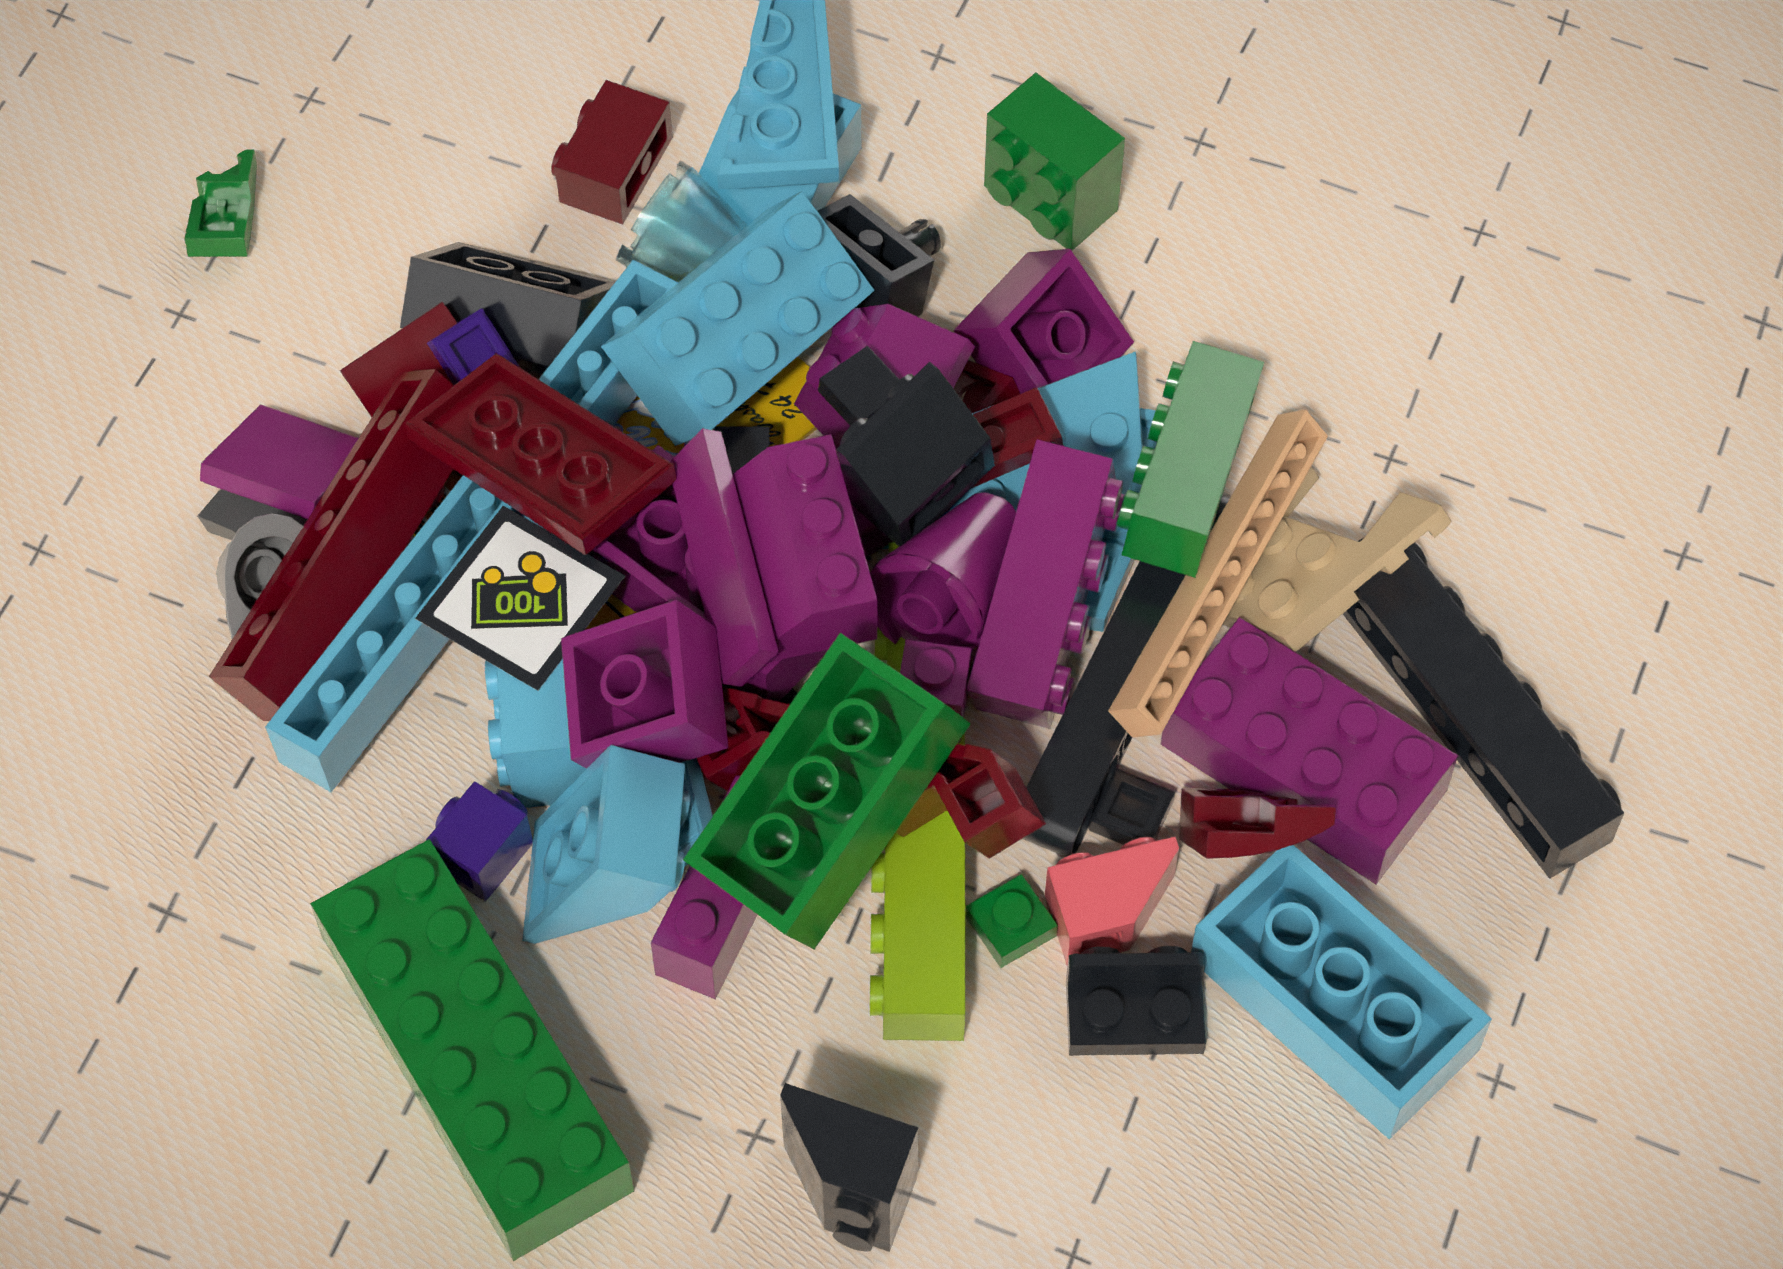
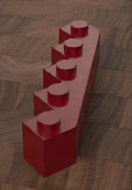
[696,687,1046,859]

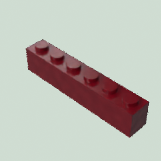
[209,369,453,721]

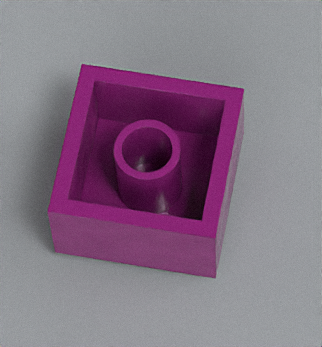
[561,600,728,769]

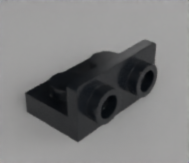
[1066,946,1206,1056]

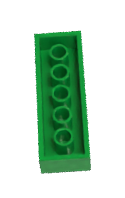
[310,839,634,1261]

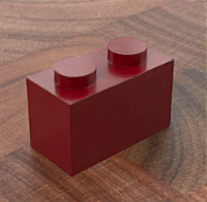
[551,80,673,225]

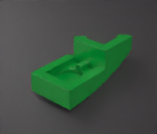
[184,149,257,257]

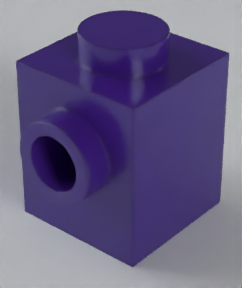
[426,781,533,902]

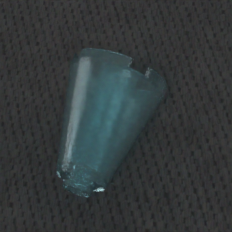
[616,161,748,282]

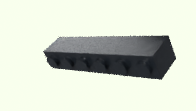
[1343,538,1624,879]

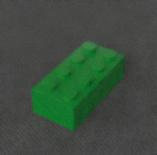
[683,633,971,950]

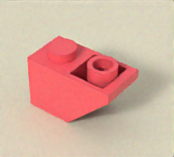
[1045,837,1179,966]

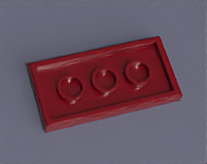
[405,353,676,555]

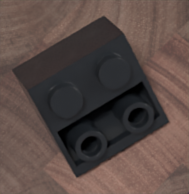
[836,362,995,546]

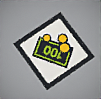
[415,506,625,691]

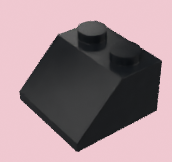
[780,1083,919,1252]

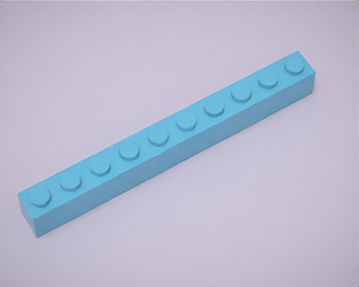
[265,260,678,793]

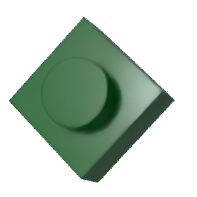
[965,874,1058,968]

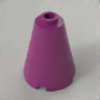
[870,493,1016,653]

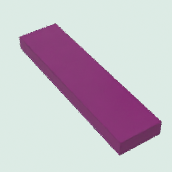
[670,428,779,687]

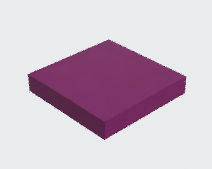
[200,404,359,519]

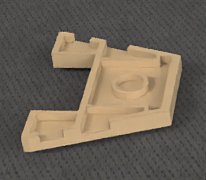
[1223,466,1452,652]

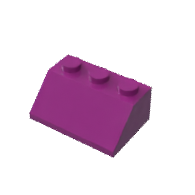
[732,434,877,662]

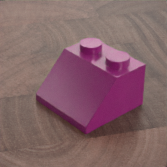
[953,249,1134,394]
[794,304,975,449]

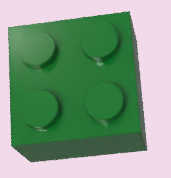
[984,72,1125,251]

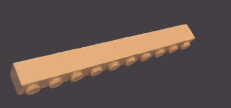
[1108,409,1328,738]

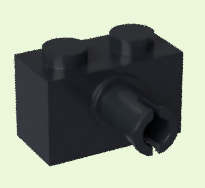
[817,194,941,317]

